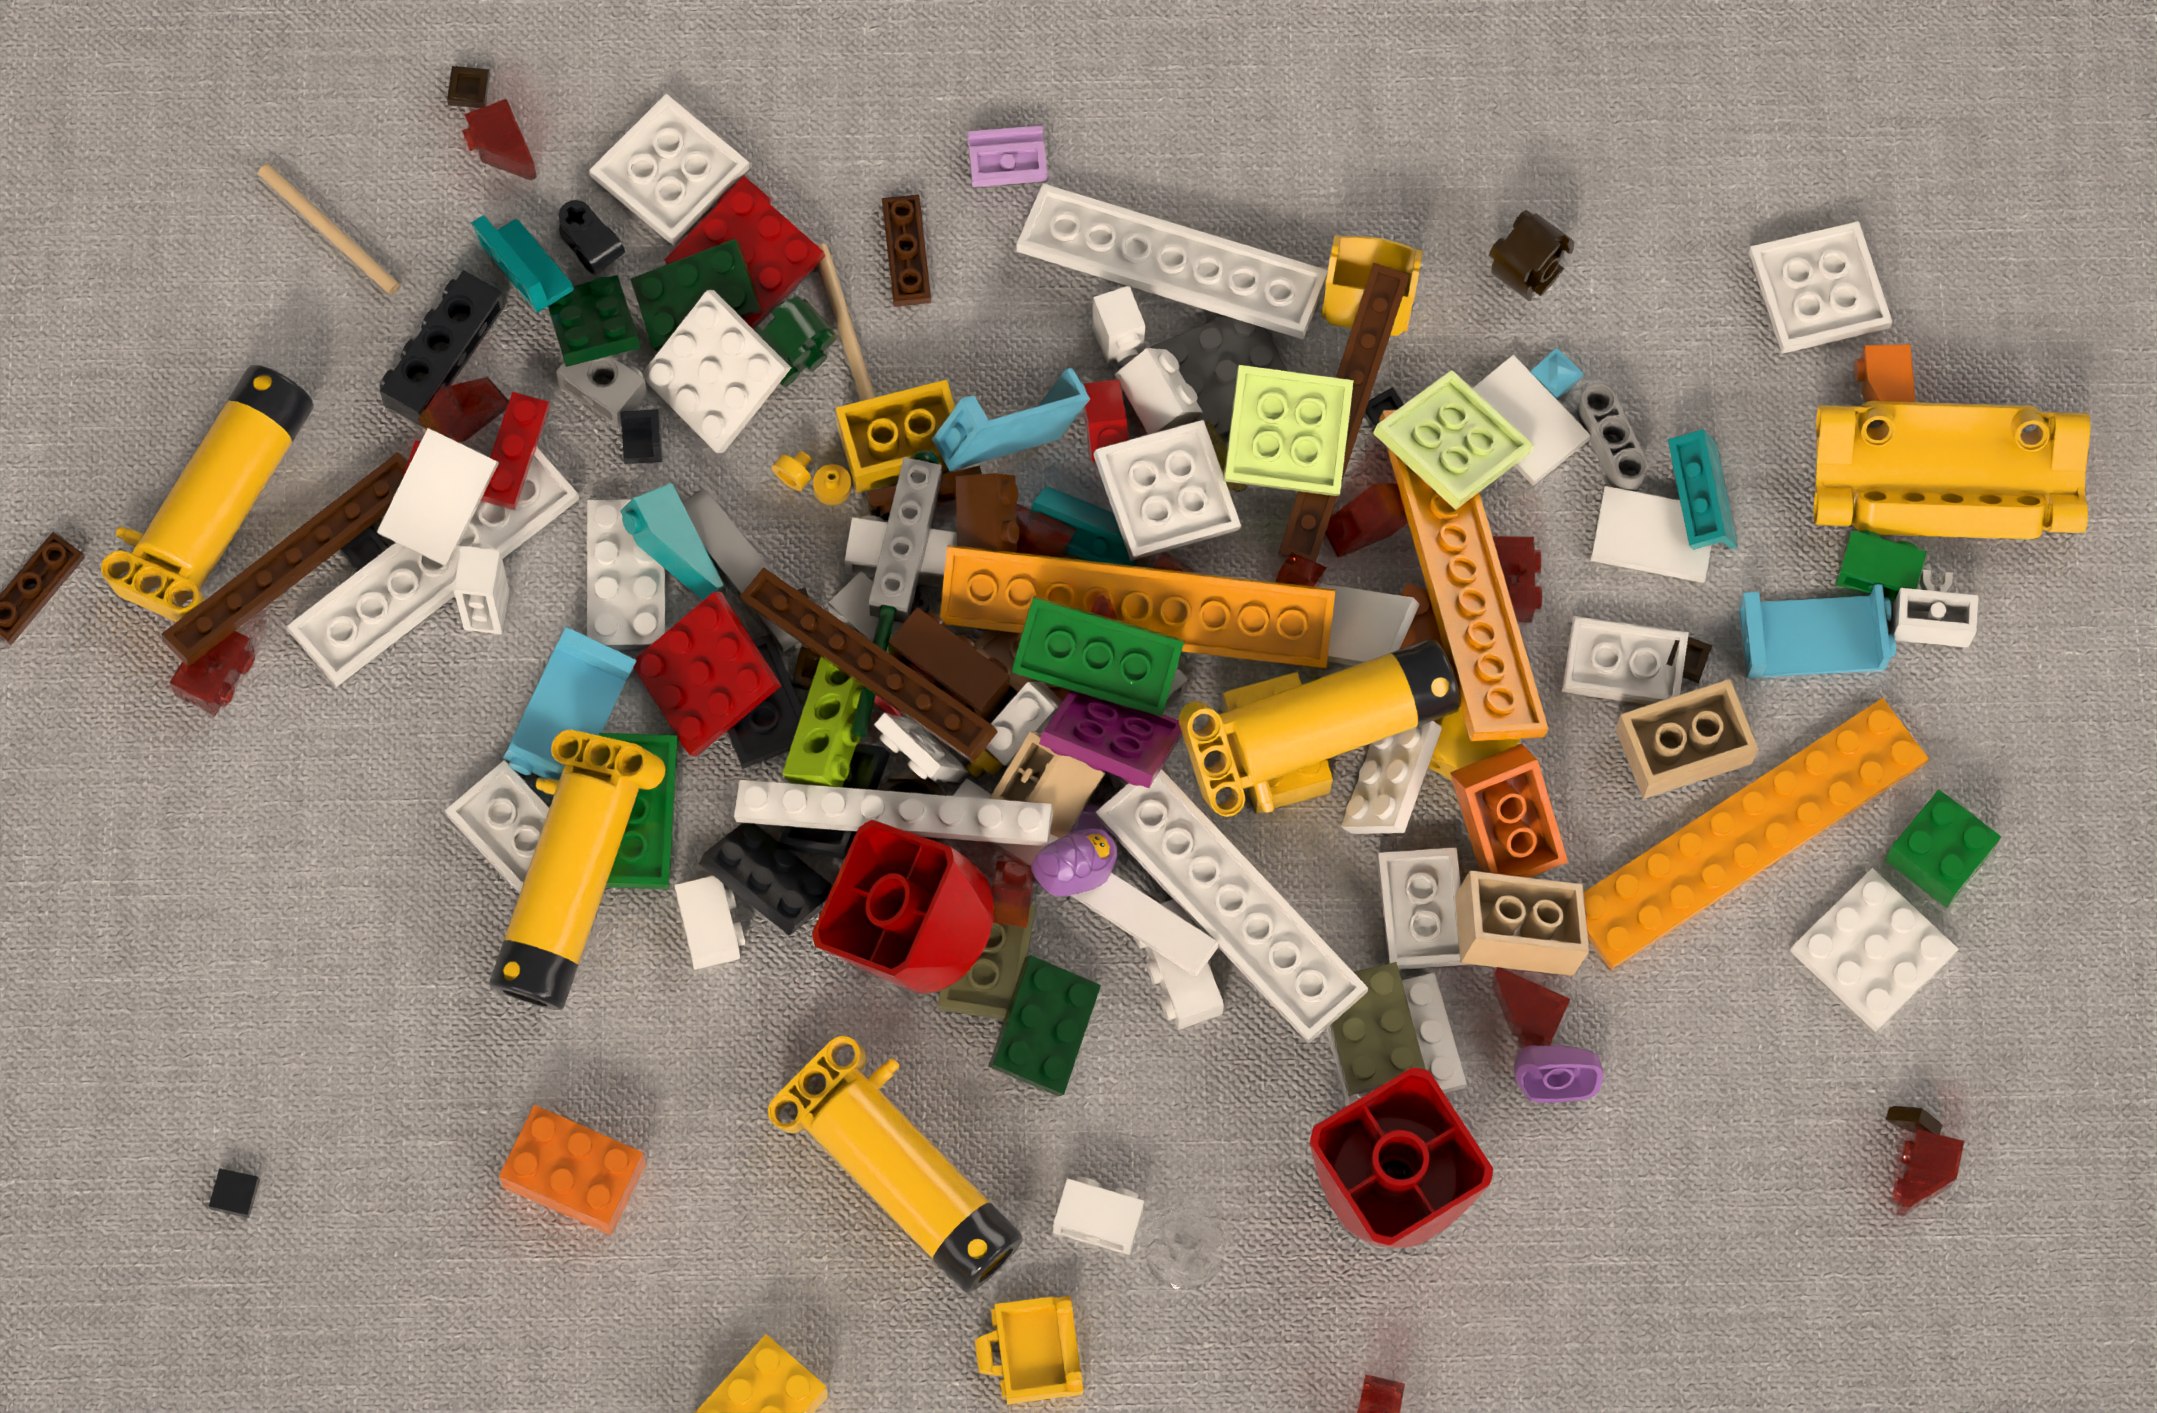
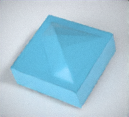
[1530,348,1584,400]

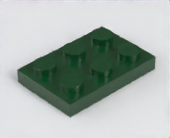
[630,239,762,351]
[547,275,640,367]
[988,955,1101,1097]

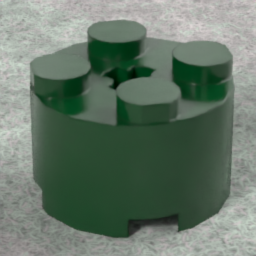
[754,296,838,387]

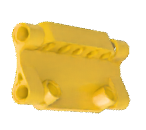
[1813,400,2090,539]

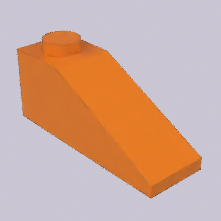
[1854,344,1916,425]

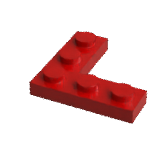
[403,392,550,510]

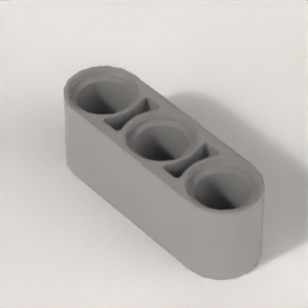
[1578,382,1648,492]

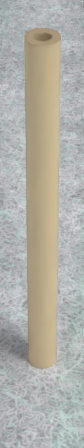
[258,163,400,295]
[817,244,875,401]

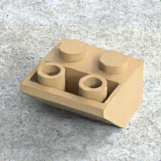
[989,731,1105,838]

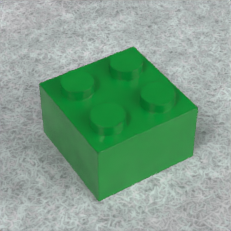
[1884,789,2002,908]

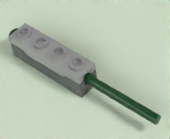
[851,449,942,737]

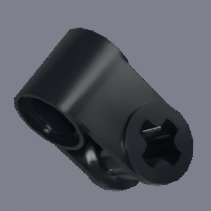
[558,200,625,275]

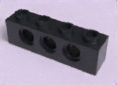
[379,270,505,427]

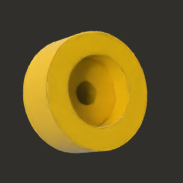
[771,450,811,491]
[813,464,852,505]
[966,748,1004,777]

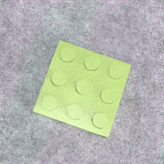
[1224,365,1354,496]
[1373,370,1534,510]

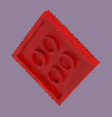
[664,179,825,330]
[633,591,782,756]

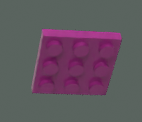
[1039,690,1182,788]

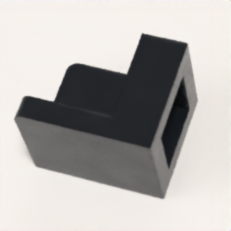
[620,409,663,464]

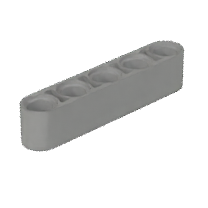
[682,488,799,653]

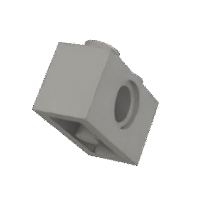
[556,355,647,428]

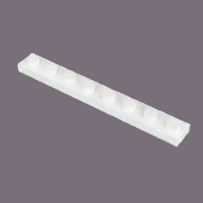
[734,780,1053,846]

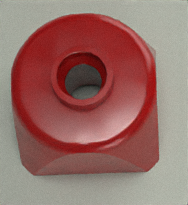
[812,819,994,994]
[1310,1067,1494,1248]

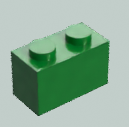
[1835,530,1927,602]

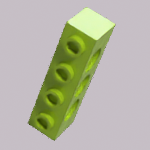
[782,657,862,788]

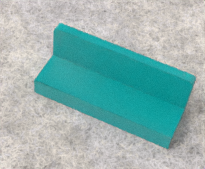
[471,215,574,313]
[1667,429,1738,550]
[1023,487,1137,566]

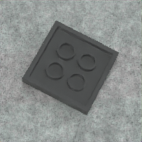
[1150,316,1288,443]

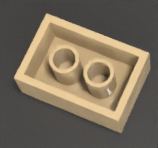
[1615,679,1758,799]
[1455,871,1589,976]

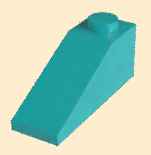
[620,483,724,600]

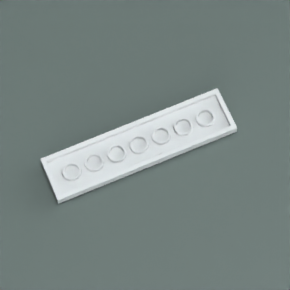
[1016,183,1328,339]
[287,447,579,687]
[1095,769,1368,1044]

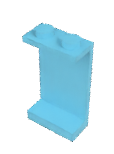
[932,367,1090,471]
[1739,585,1896,678]
[502,627,636,780]

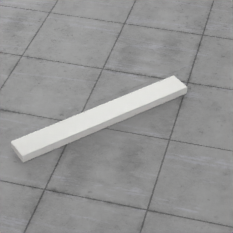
[953,778,1219,977]

